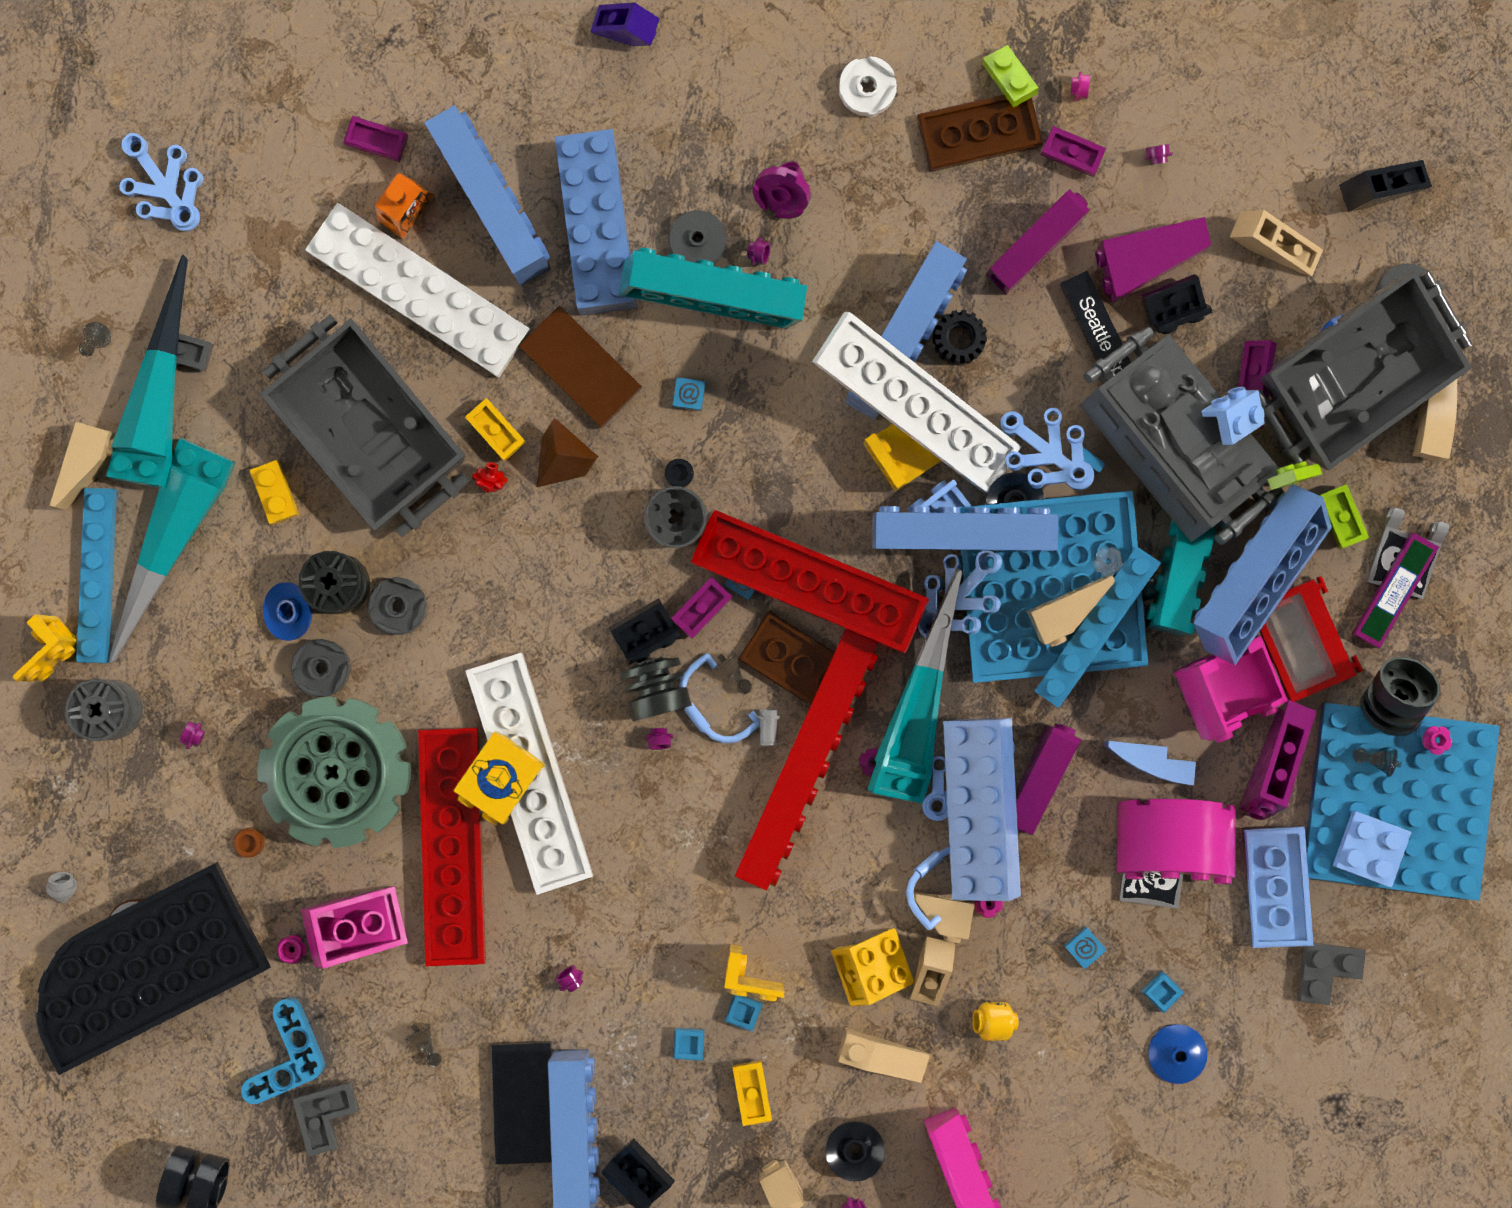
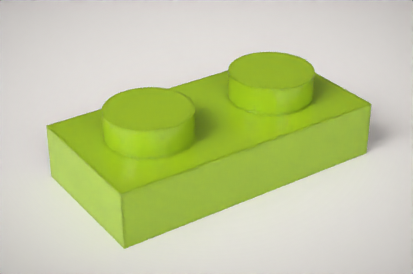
[982,45,1039,107]
[1267,461,1322,490]
[1319,484,1369,550]

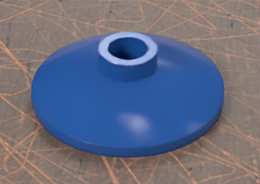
[263,582,312,641]
[1148,1024,1207,1084]

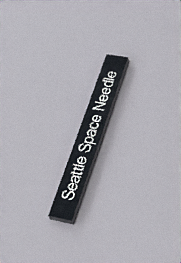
[1060,270,1131,376]

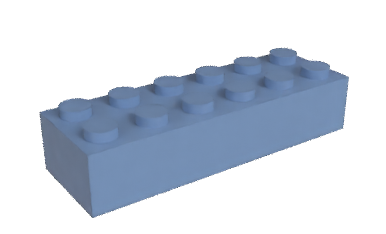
[424,105,551,286]
[555,129,637,316]
[845,241,968,420]
[1193,484,1332,665]
[872,506,1058,551]
[943,718,1021,901]
[548,1049,601,1208]

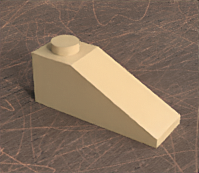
[1230,210,1323,276]
[50,422,116,510]
[1027,575,1115,647]
[837,1027,930,1083]

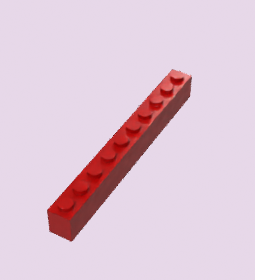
[735,629,878,891]

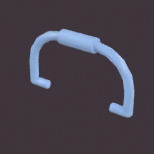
[679,653,760,744]
[906,847,950,930]

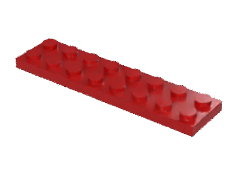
[691,509,929,654]
[418,728,486,967]

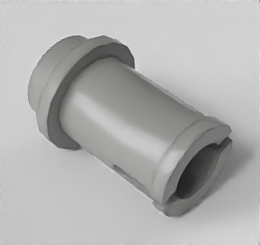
[757,709,780,746]

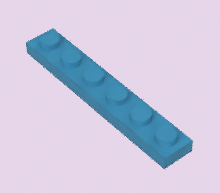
[76,488,117,663]
[1034,546,1161,708]

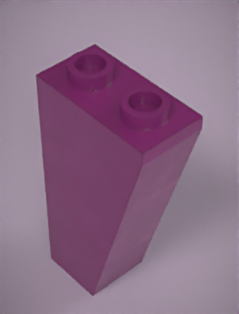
[986,189,1090,295]
[1095,217,1211,302]
[1239,700,1316,820]
[1016,723,1081,835]

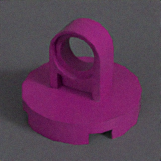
[752,161,811,219]

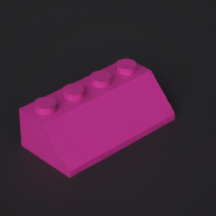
[923,1107,1001,1208]

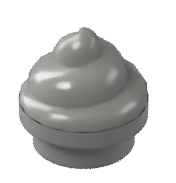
[46,872,77,904]

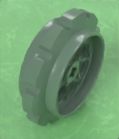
[257,696,411,848]

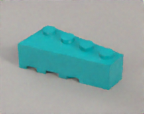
[1145,520,1217,636]

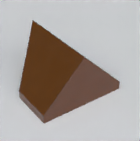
[537,418,599,487]

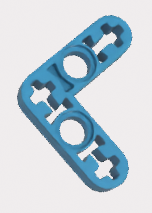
[241,997,325,1104]

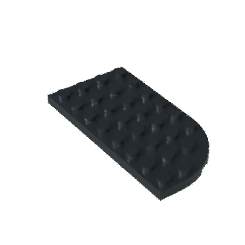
[36,862,271,1075]

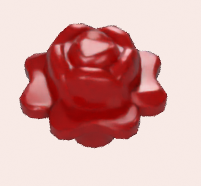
[472,462,508,493]

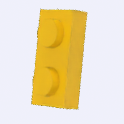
[465,398,526,461]
[250,460,299,525]
[732,1060,772,1126]

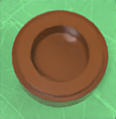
[233,827,265,858]

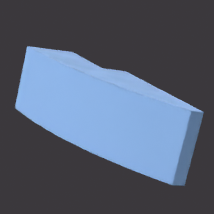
[1103,740,1196,786]

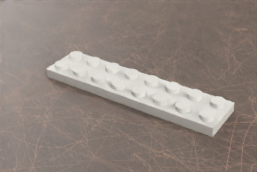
[305,202,531,378]
[812,312,1021,494]
[466,653,594,895]

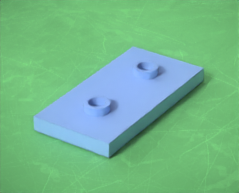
[1243,826,1314,948]

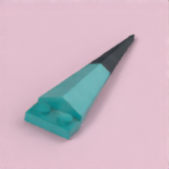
[106,255,188,489]

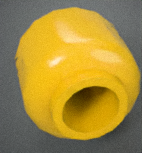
[972,1002,1019,1041]

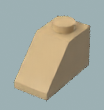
[914,891,975,943]
[910,937,956,1006]
[759,1159,804,1208]

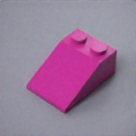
[301,886,408,969]

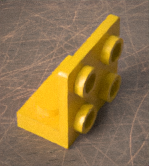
[863,424,941,492]
[12,614,77,682]
[831,928,914,1006]
[724,944,785,1001]

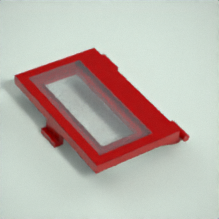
[1259,576,1363,702]

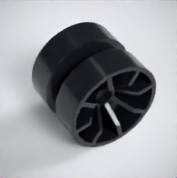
[156,1145,230,1208]

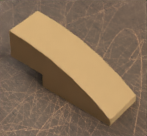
[1413,379,1458,462]

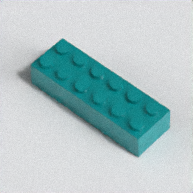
[619,248,807,329]

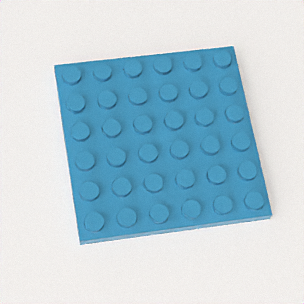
[960,491,1148,683]
[1306,703,1500,901]

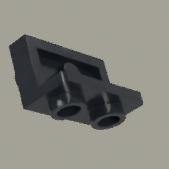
[1141,274,1213,334]
[608,598,680,665]
[602,1138,675,1208]

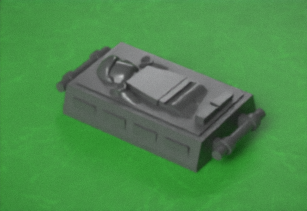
[1259,270,1472,471]
[260,314,470,537]
[1079,327,1284,545]

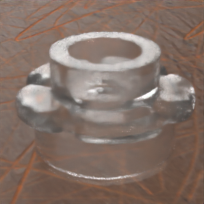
[1093,547,1123,576]

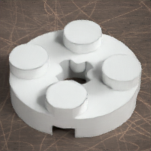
[839,57,897,118]

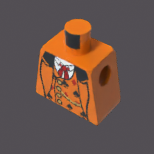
[375,173,434,239]

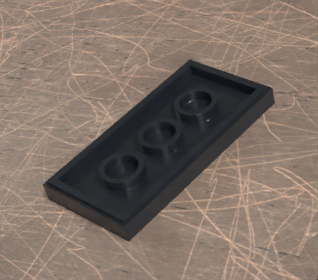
[491,1041,552,1164]

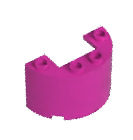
[1174,635,1288,743]
[1116,799,1236,885]

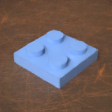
[1333,811,1412,888]

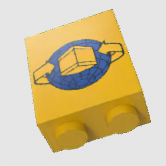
[454,731,546,825]

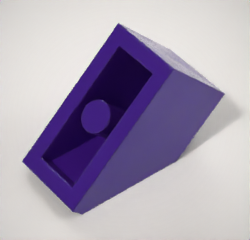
[590,2,660,46]

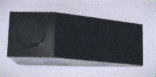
[1339,160,1432,212]

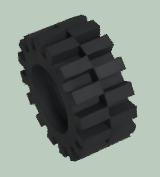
[933,310,987,366]

